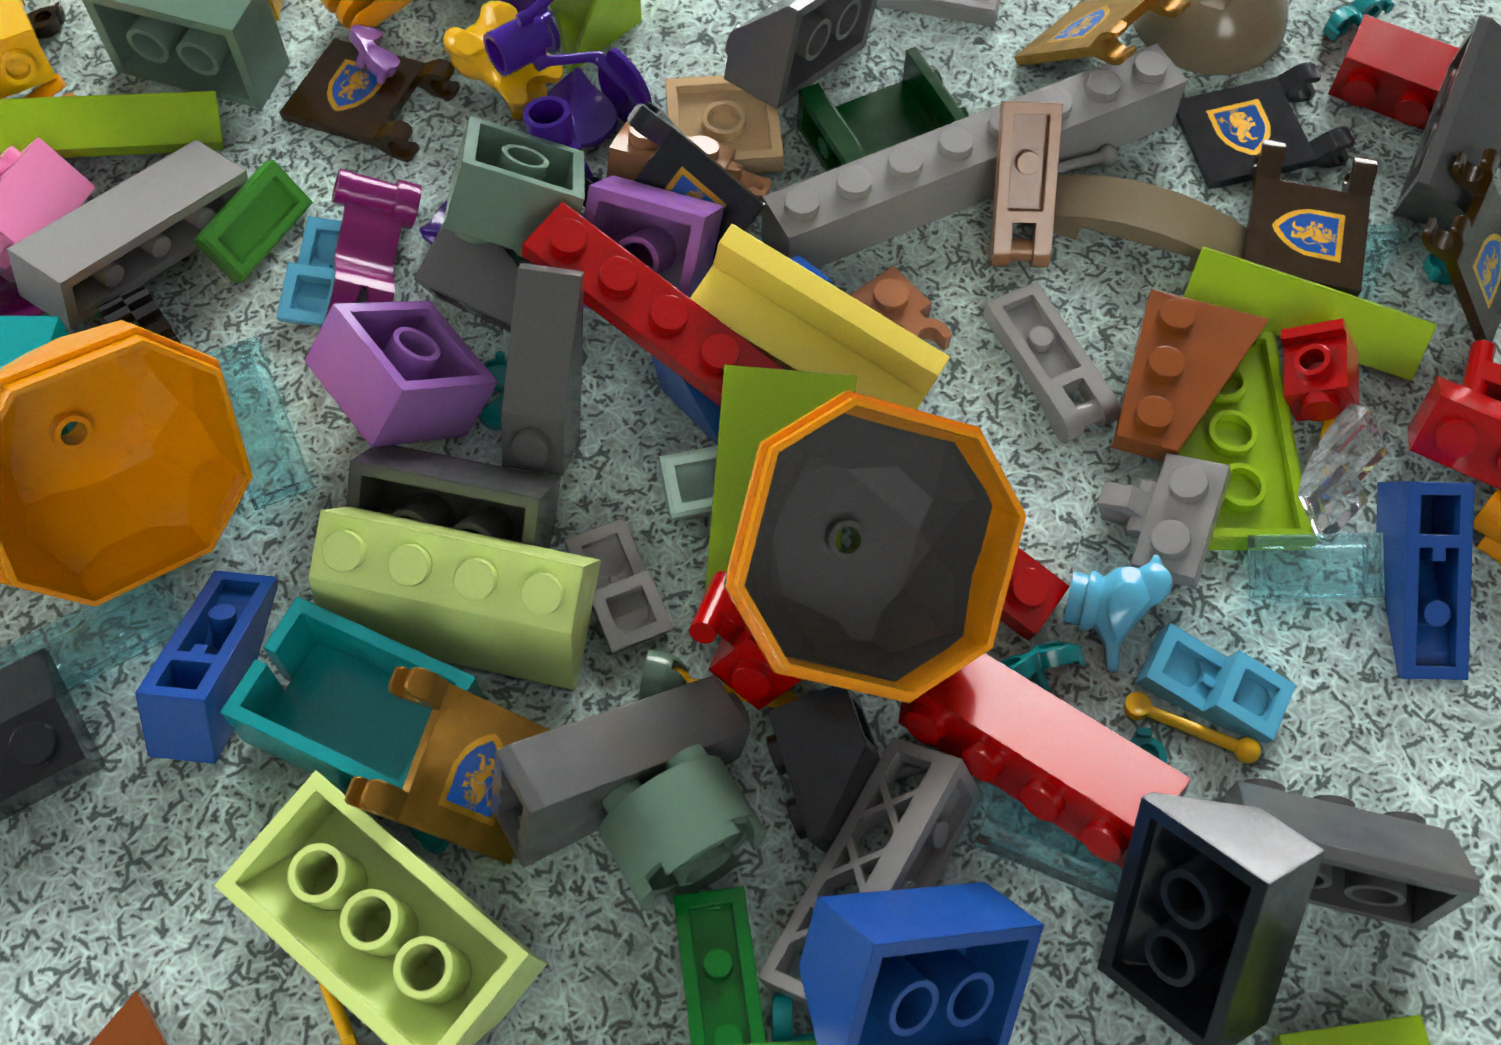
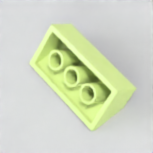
[308,506,601,690]
[214,770,547,1045]

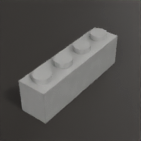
[7,140,248,329]

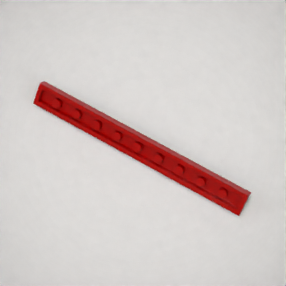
[522,202,1070,641]

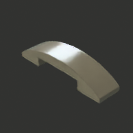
[1021,174,1247,272]

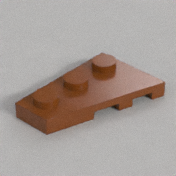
[1111,289,1269,462]

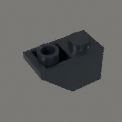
[766,686,880,854]

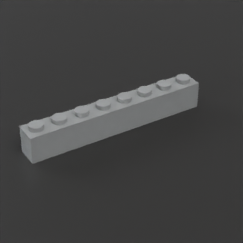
[761,44,1188,268]

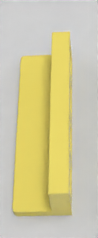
[690,224,950,410]

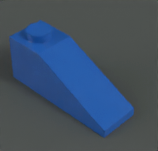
[1376,481,1475,680]
[135,570,278,764]

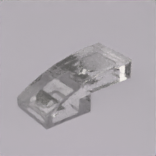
[1298,403,1388,543]

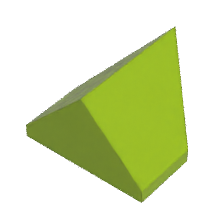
[549,0,642,75]

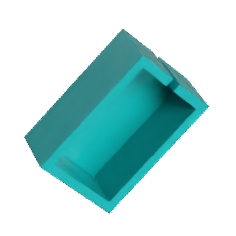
[220,596,484,791]

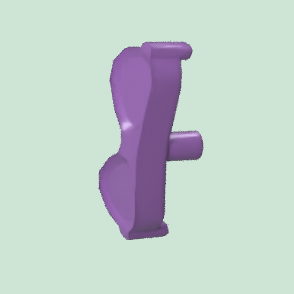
[349,24,400,84]

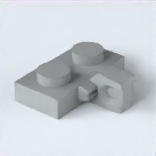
[1097,453,1231,588]

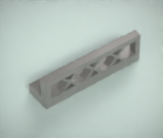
[757,737,983,1006]

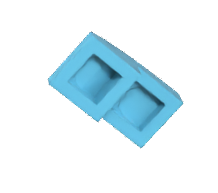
[276,216,342,327]
[1135,623,1296,743]

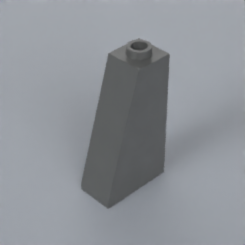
[491,675,751,868]

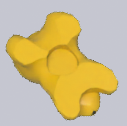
[443,1,564,120]

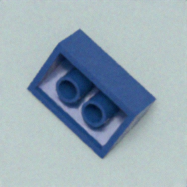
[799,882,1044,1045]

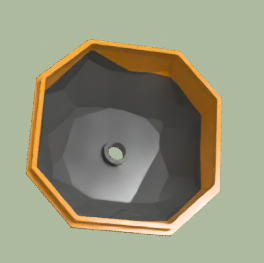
[723,391,1027,703]

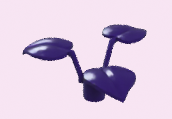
[483,0,652,124]
[419,67,618,250]

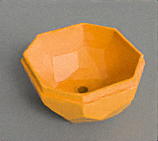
[0,320,253,607]

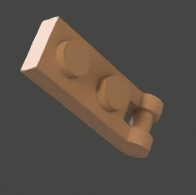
[989,101,1063,268]

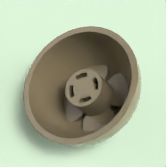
[1133,0,1289,75]

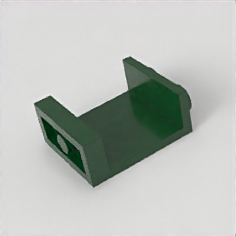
[797,46,969,172]

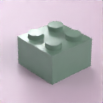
[443,115,585,258]

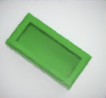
[192,159,313,283]

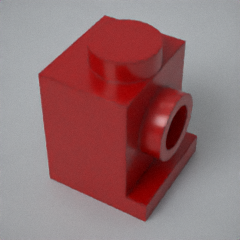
[1281,318,1360,422]

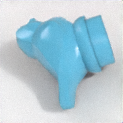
[1063,555,1173,673]

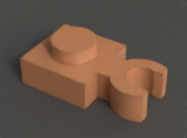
[850,266,952,351]

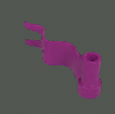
[325,168,422,319]

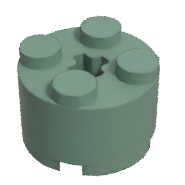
[599,744,767,911]

